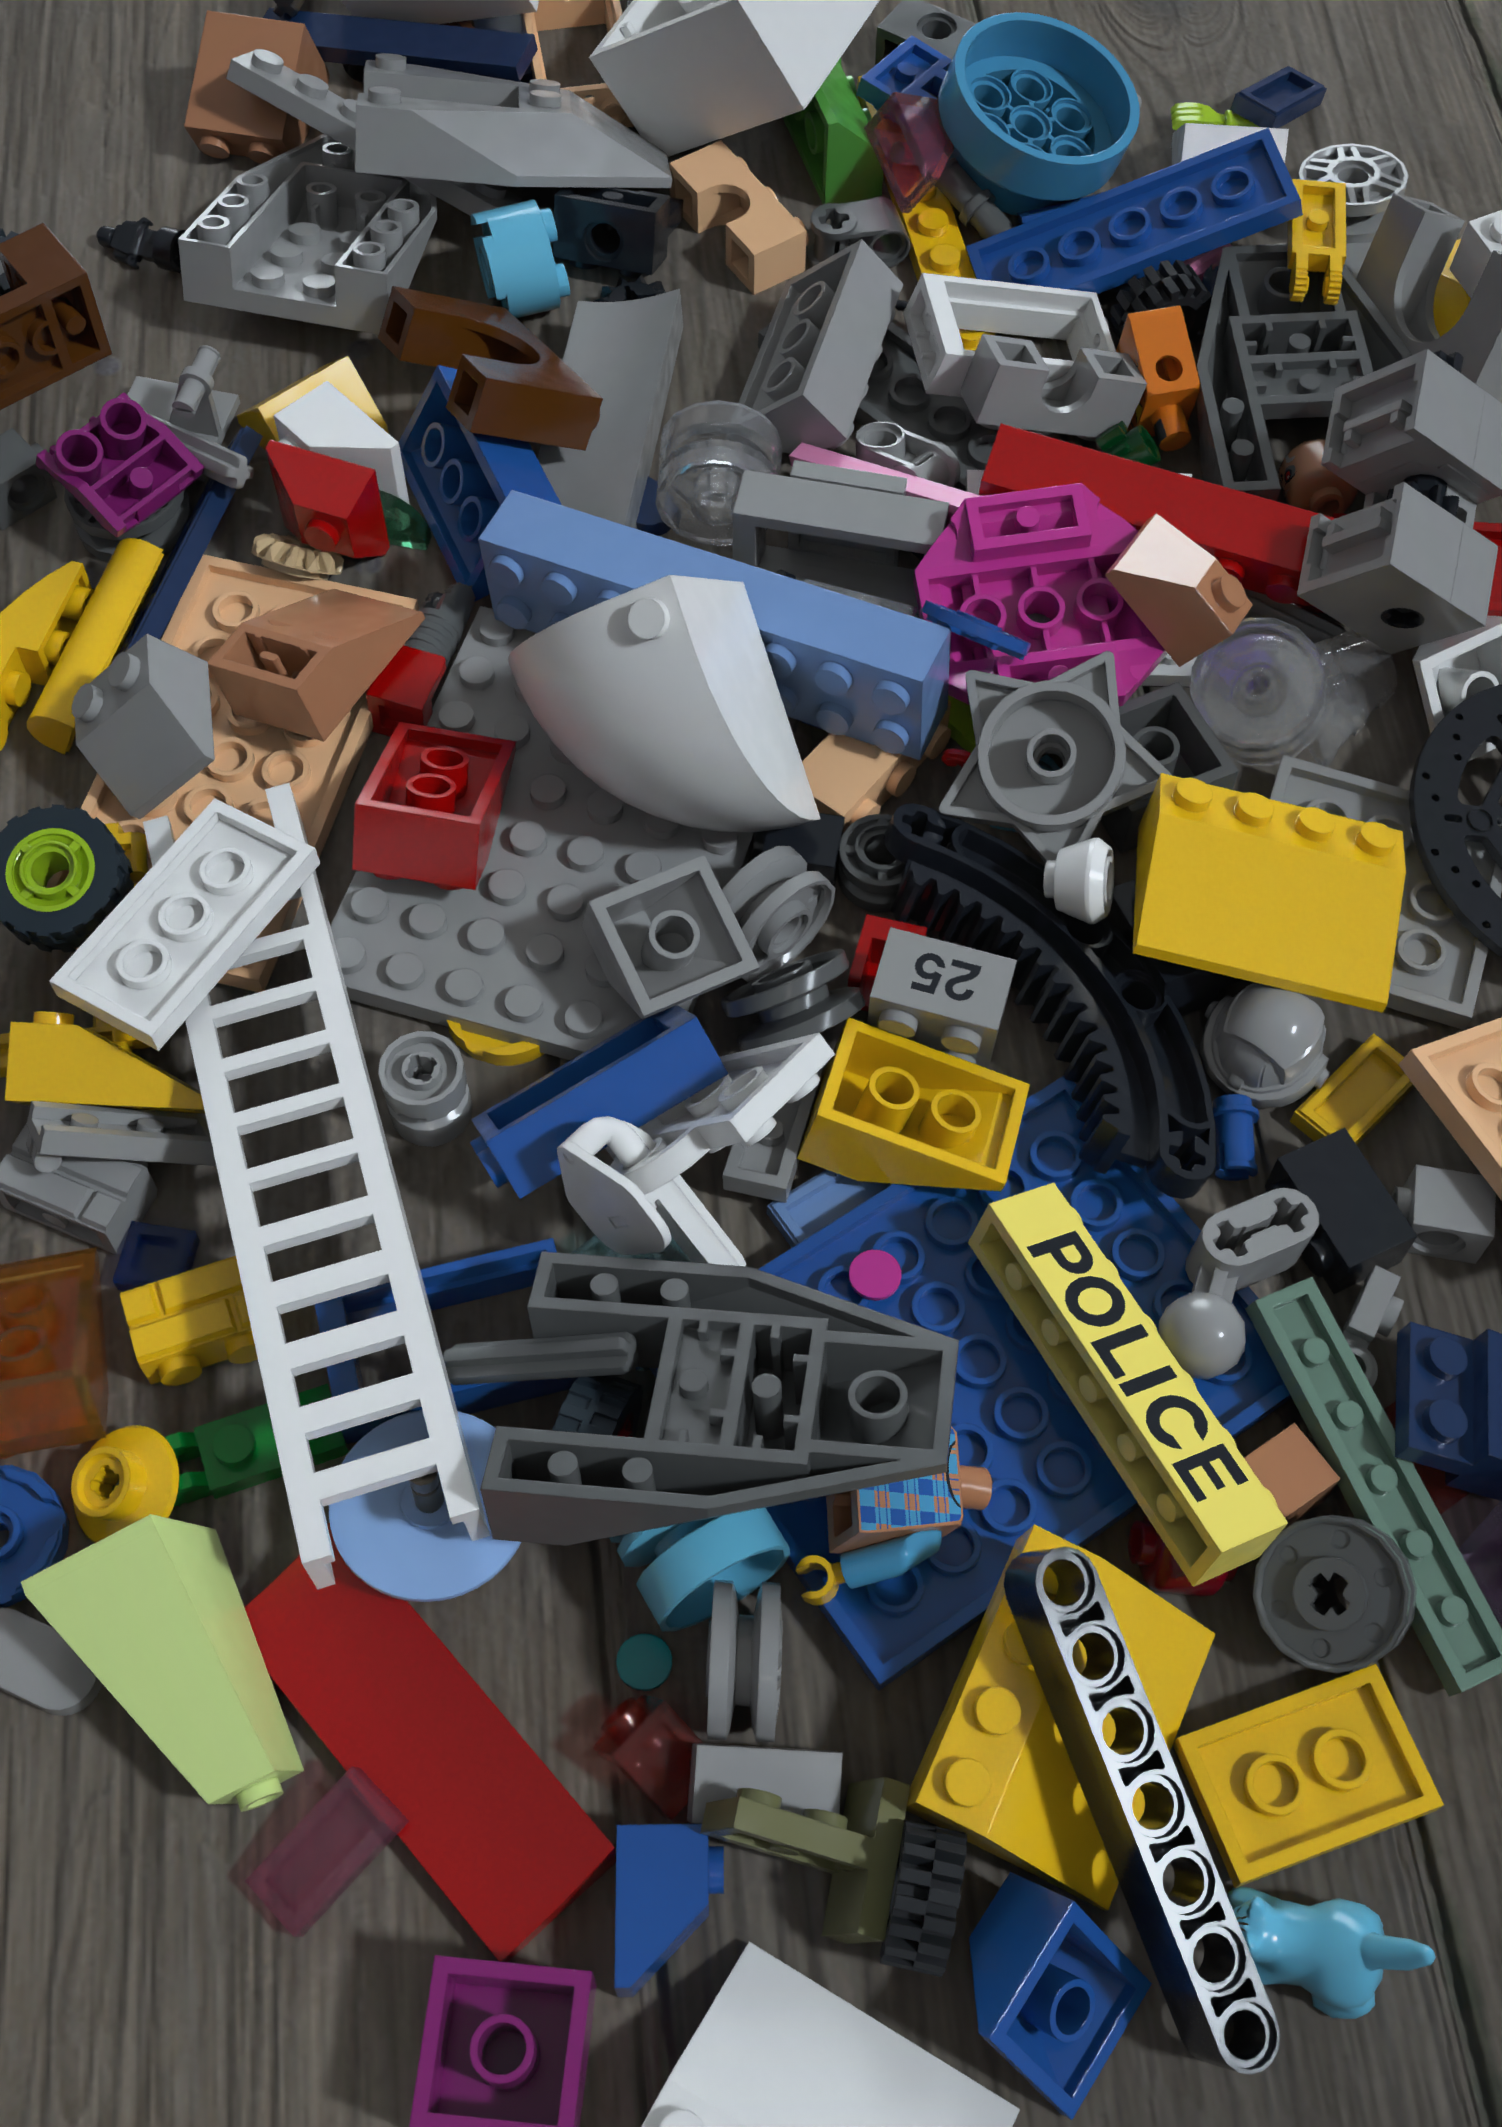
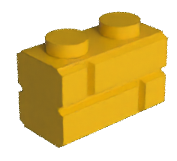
[120,1256,258,1386]

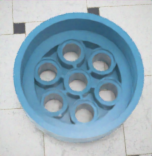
[938,12,1140,216]

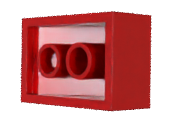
[352,722,516,890]

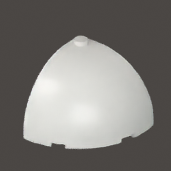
[508,575,821,832]

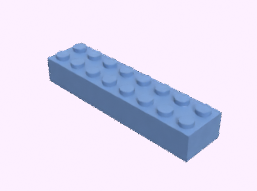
[478,490,951,760]

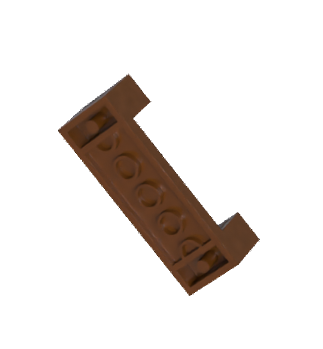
[0,223,112,410]

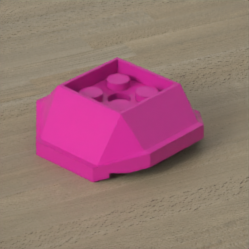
[913,483,1167,706]

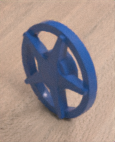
[921,600,1031,660]

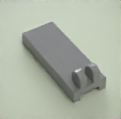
[26,1101,216,1173]

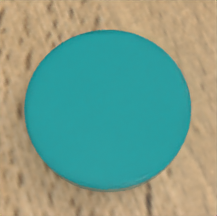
[616,1634,672,1691]

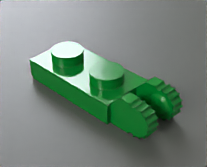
[165,1384,349,1507]

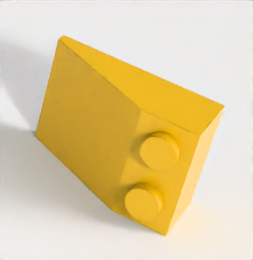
[797,1017,1030,1191]

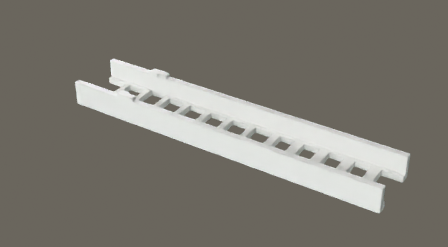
[143,783,490,1589]

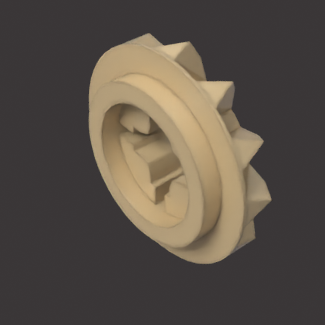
[251,533,344,580]

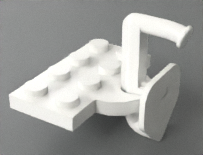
[557,1033,835,1266]

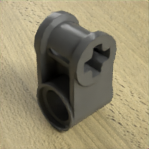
[807,197,911,268]

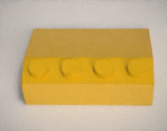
[1133,773,1406,1013]
[906,1524,1215,1911]

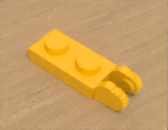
[1287,179,1346,305]

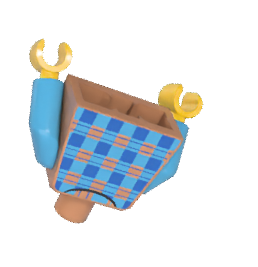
[796,1426,992,1605]

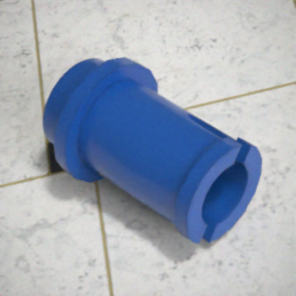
[1213,1094,1260,1181]

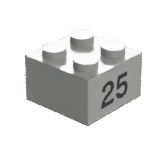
[867,927,1017,1069]

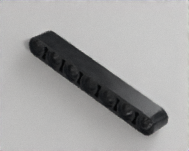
[1004,1547,1280,2075]

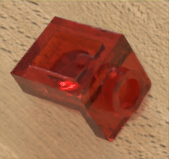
[593,1695,703,1820]

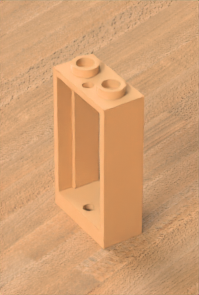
[521,0,634,127]

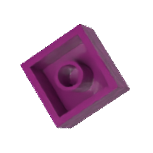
[409,1955,597,2127]

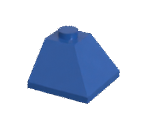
[969,1872,1152,2120]

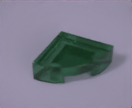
[379,490,432,550]

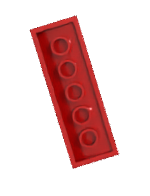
[245,1522,616,1962]

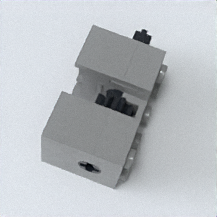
[1297,349,1502,654]

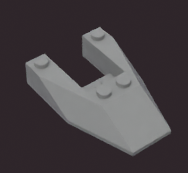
[355,53,672,188]

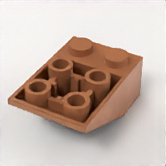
[208,589,425,742]

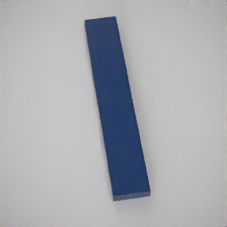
[263,8,538,82]
[119,425,263,654]

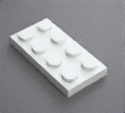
[49,798,320,1051]

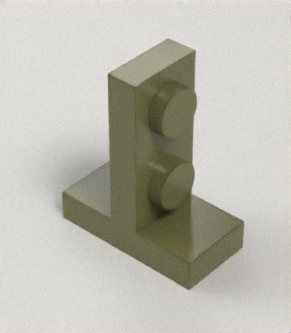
[700,1777,910,1944]

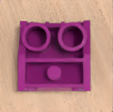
[36,392,204,537]

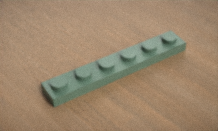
[1245,1277,1502,1697]

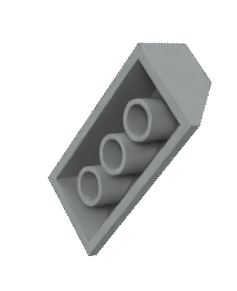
[726,239,903,454]

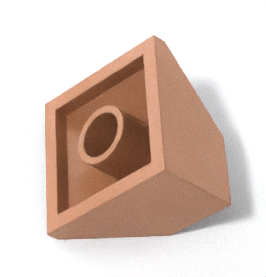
[1105,513,1253,667]

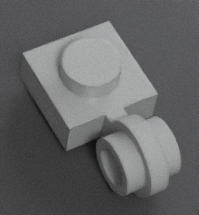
[1342,1265,1404,1387]

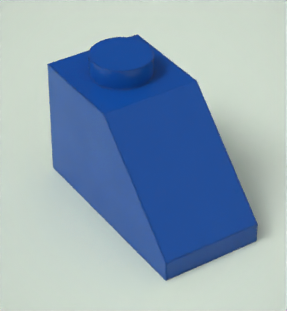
[614,1824,724,1998]

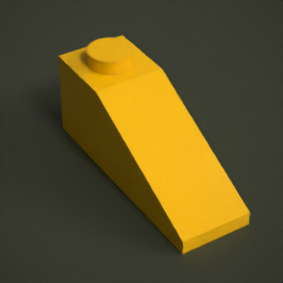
[5,1011,205,1114]

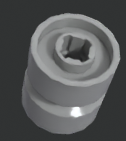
[378,1031,472,1147]

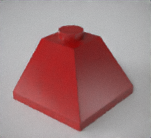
[265,439,390,558]

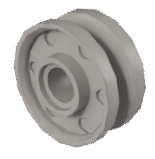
[1298,143,1409,244]
[722,846,835,983]
[706,1580,783,1742]

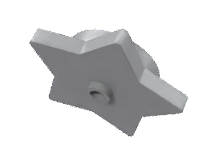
[939,651,1173,864]

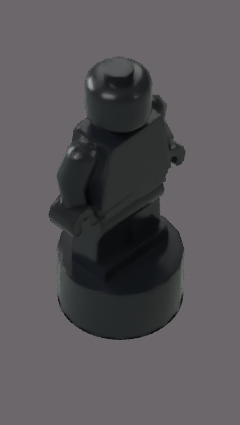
[96,217,186,273]

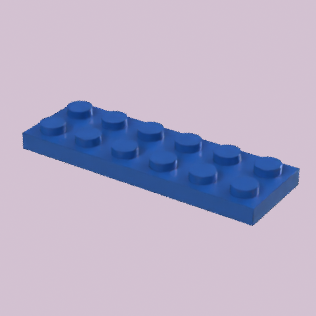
[966,127,1303,294]

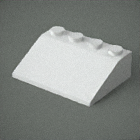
[641,1941,1020,2127]

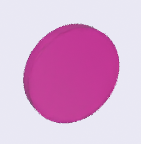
[849,1250,901,1301]

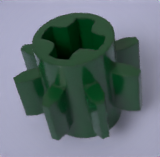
[1096,421,1161,466]

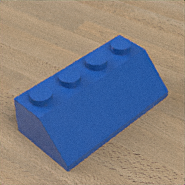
[399,365,562,602]

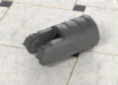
[404,582,476,668]

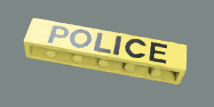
[968,1183,1288,1587]

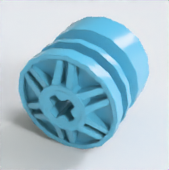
[609,1508,791,1631]

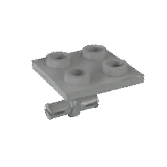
[127,345,240,482]

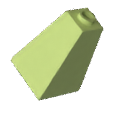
[21,1514,304,1812]

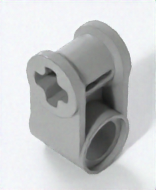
[856,421,961,487]

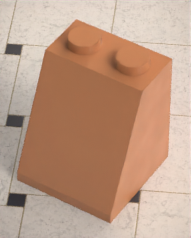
[184,10,330,164]

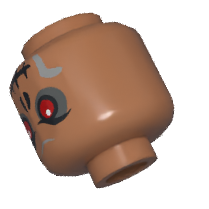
[1279,439,1358,517]

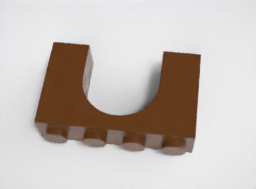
[378,286,603,451]

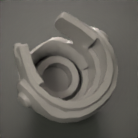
[1200,982,1329,1108]

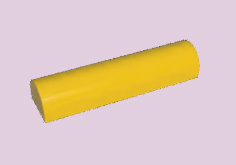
[27,538,164,755]

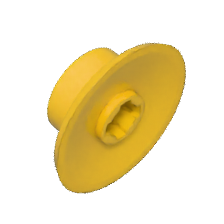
[71,1425,179,1543]

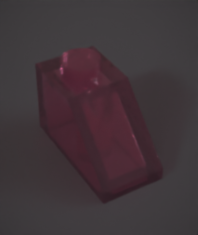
[864,92,955,213]

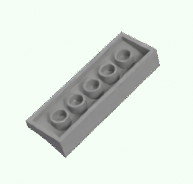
[538,289,684,529]

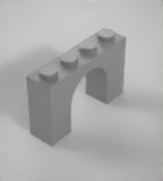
[1356,193,1502,403]

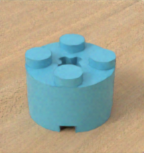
[471,200,570,318]

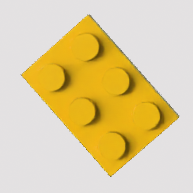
[1173,1664,1444,1888]

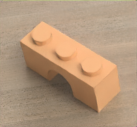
[669,140,809,295]

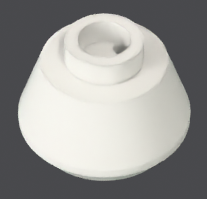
[1043,838,1114,924]

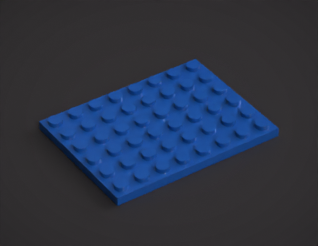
[649,1076,1292,1691]

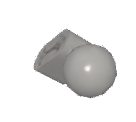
[1158,1188,1319,1380]

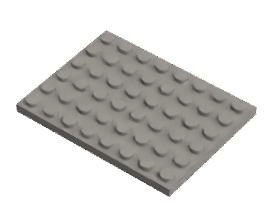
[307,606,800,1060]

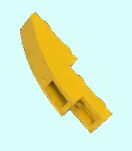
[0,561,94,751]

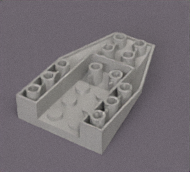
[178,134,437,335]

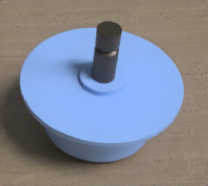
[329,1410,521,1602]

